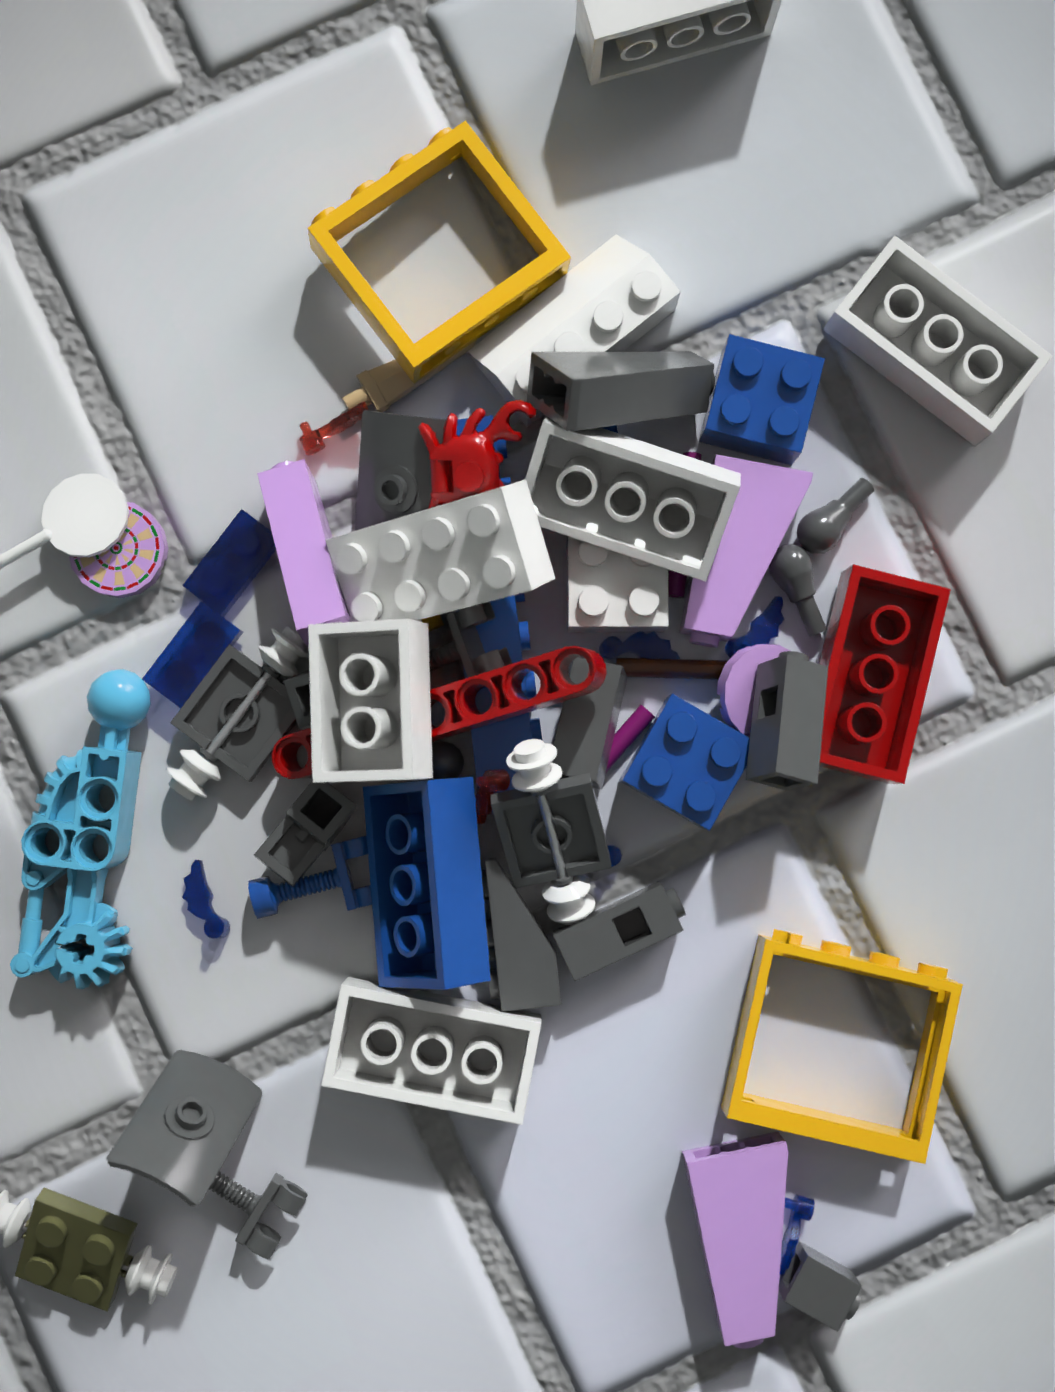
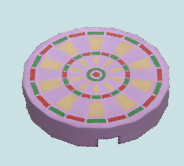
[69,502,169,598]

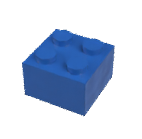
[699,334,825,465]
[619,694,750,831]

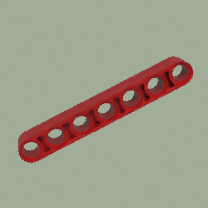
[272,646,607,779]

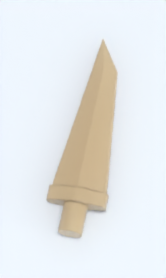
[342,339,478,415]

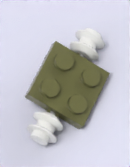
[0,1187,178,1312]

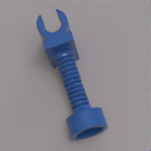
[248,835,372,919]

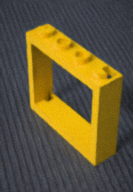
[307,120,571,383]
[721,929,963,1164]

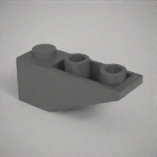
[481,857,562,1012]

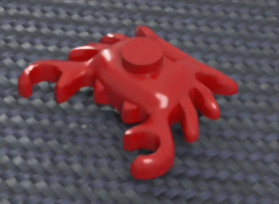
[418,400,537,509]

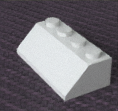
[467,235,681,427]
[525,416,741,582]

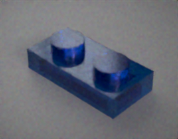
[182,509,276,617]
[142,601,243,708]

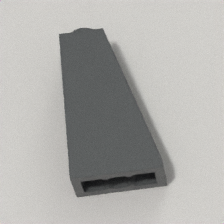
[527,351,715,431]

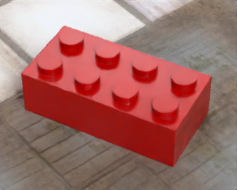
[819,564,951,784]

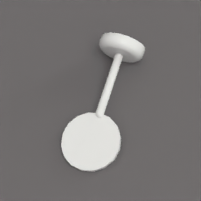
[0,474,129,569]

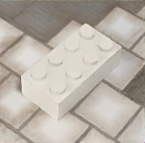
[575,0,782,85]
[823,235,1052,446]
[325,480,556,622]
[321,977,542,1125]

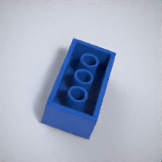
[363,777,491,990]

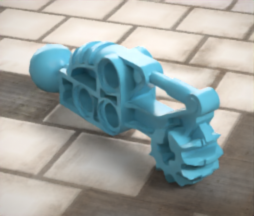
[10,669,151,989]

